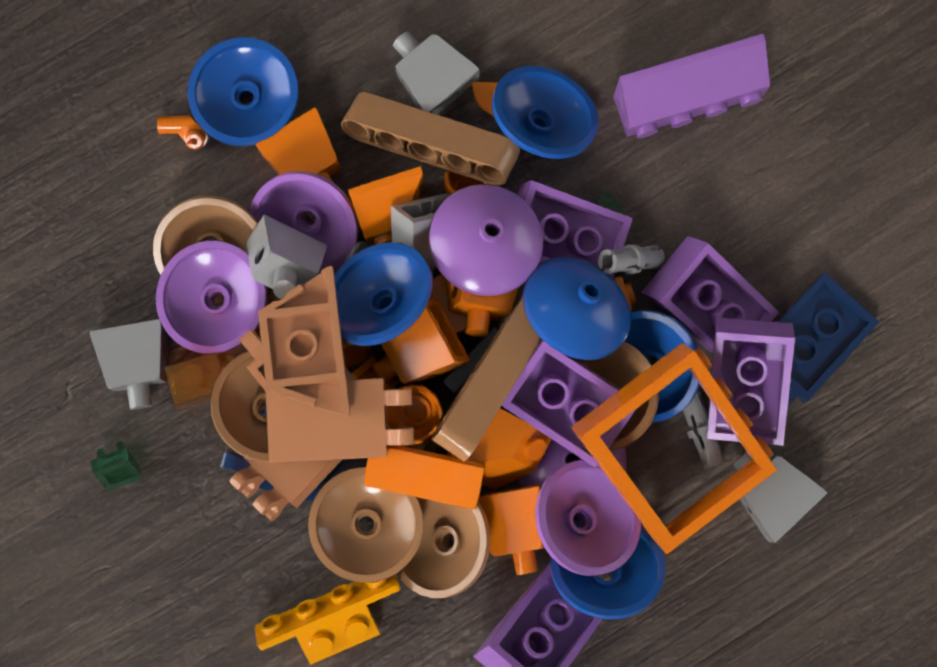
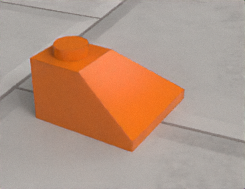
[348,166,425,245]
[446,409,552,490]

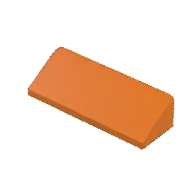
[364,445,485,509]

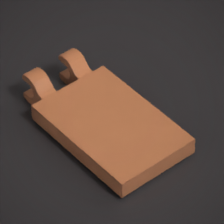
[265,378,414,463]
[229,457,342,521]

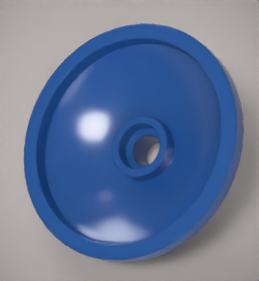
[188,37,299,146]
[492,66,598,159]
[335,243,433,346]
[523,257,631,360]
[624,310,700,423]
[550,519,666,619]

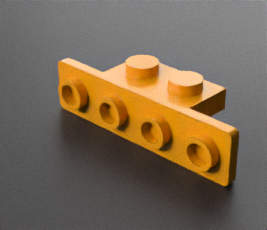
[255,574,401,665]

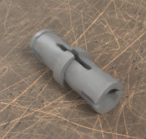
[598,244,665,274]
[683,392,727,470]

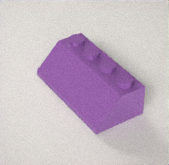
[613,34,770,138]

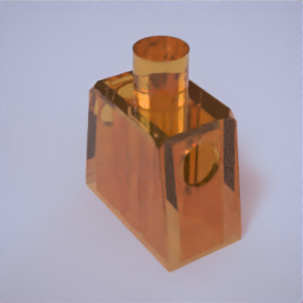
[165,352,235,411]

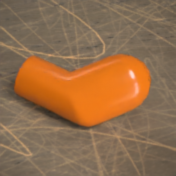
[157,115,207,150]

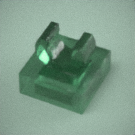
[91,441,142,491]

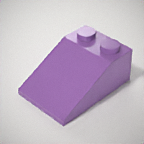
[516,180,633,278]
[641,236,779,354]
[707,318,795,446]
[502,340,636,467]
[473,562,602,667]

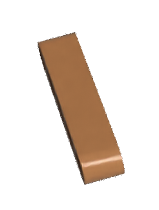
[341,92,520,186]
[431,290,542,461]

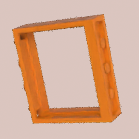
[571,343,777,554]

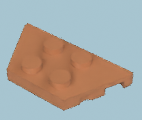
[258,266,351,418]

